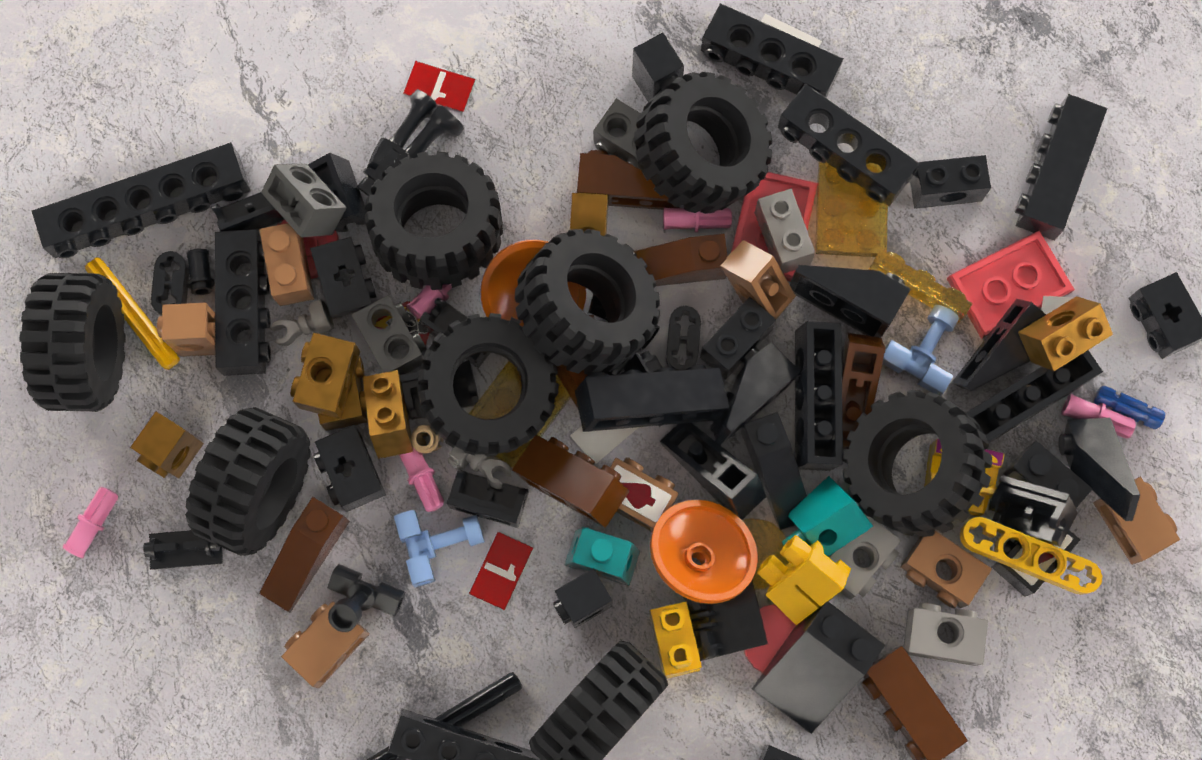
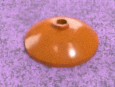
[480,239,587,327]
[650,500,758,604]

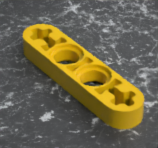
[959,517,1103,595]

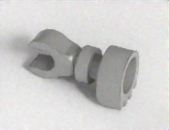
[270,299,334,346]
[448,447,511,489]

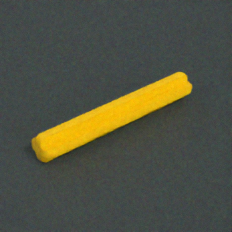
[85,257,180,370]

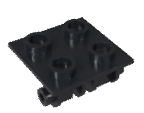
[683,580,768,661]

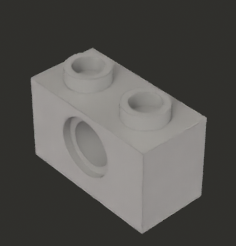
[754,188,816,274]
[829,515,901,600]
[903,603,988,666]

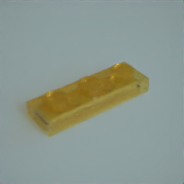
[869,250,973,324]

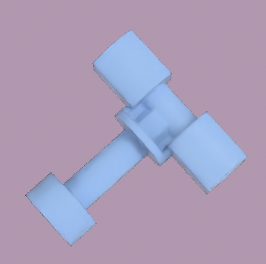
[882,305,959,396]
[394,510,485,587]

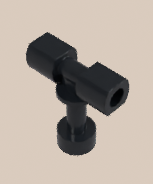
[327,564,406,632]

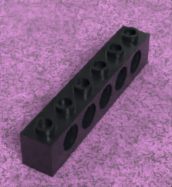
[32,142,251,259]

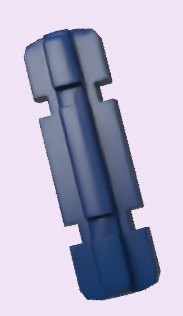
[1094,386,1166,429]

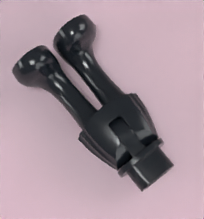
[357,89,465,196]

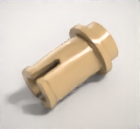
[411,425,444,454]

